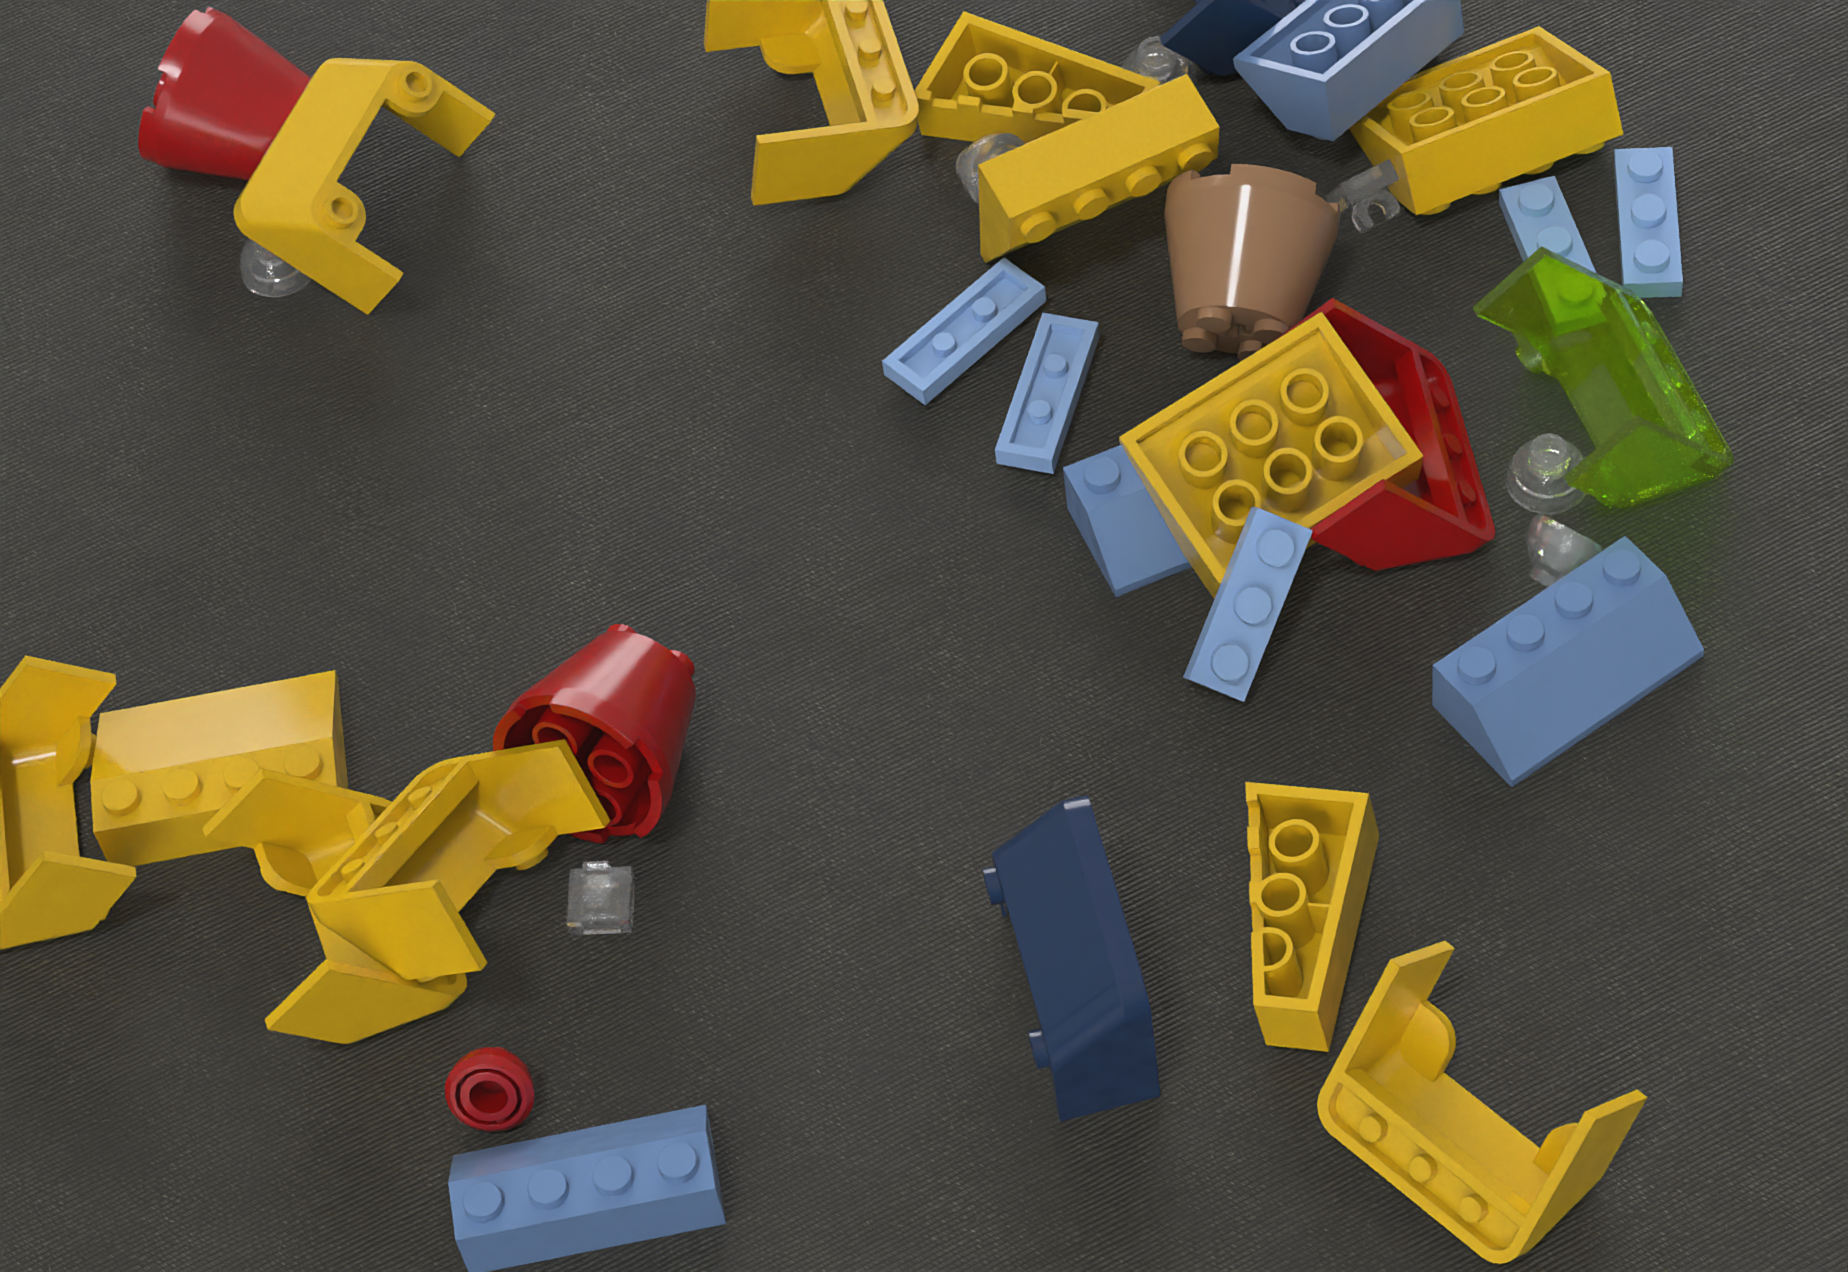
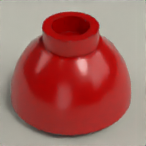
[444,1047,535,1132]

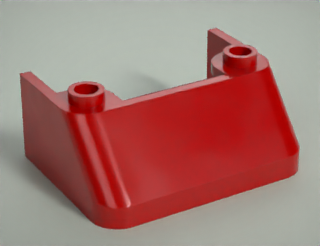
[1271,298,1495,571]

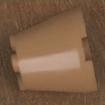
[1164,164,1341,361]

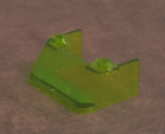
[1472,246,1734,509]

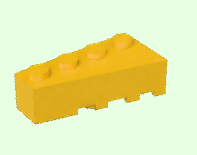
[914,11,1161,147]
[1245,782,1379,1052]

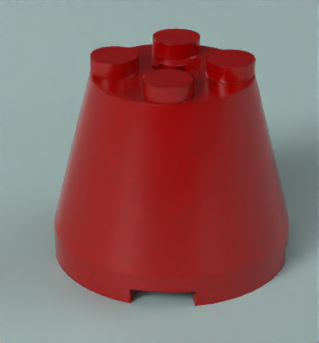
[138,6,311,180]
[493,624,696,844]

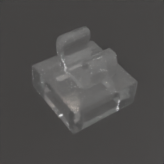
[1326,159,1400,233]
[567,861,635,935]

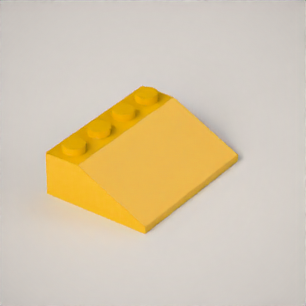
[1349,26,1623,216]
[978,74,1220,263]
[1119,312,1424,599]
[90,670,349,866]

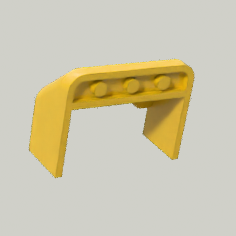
[704,0,919,206]
[233,58,496,315]
[0,655,136,950]
[306,739,610,982]
[202,768,467,1044]
[1317,941,1648,1264]

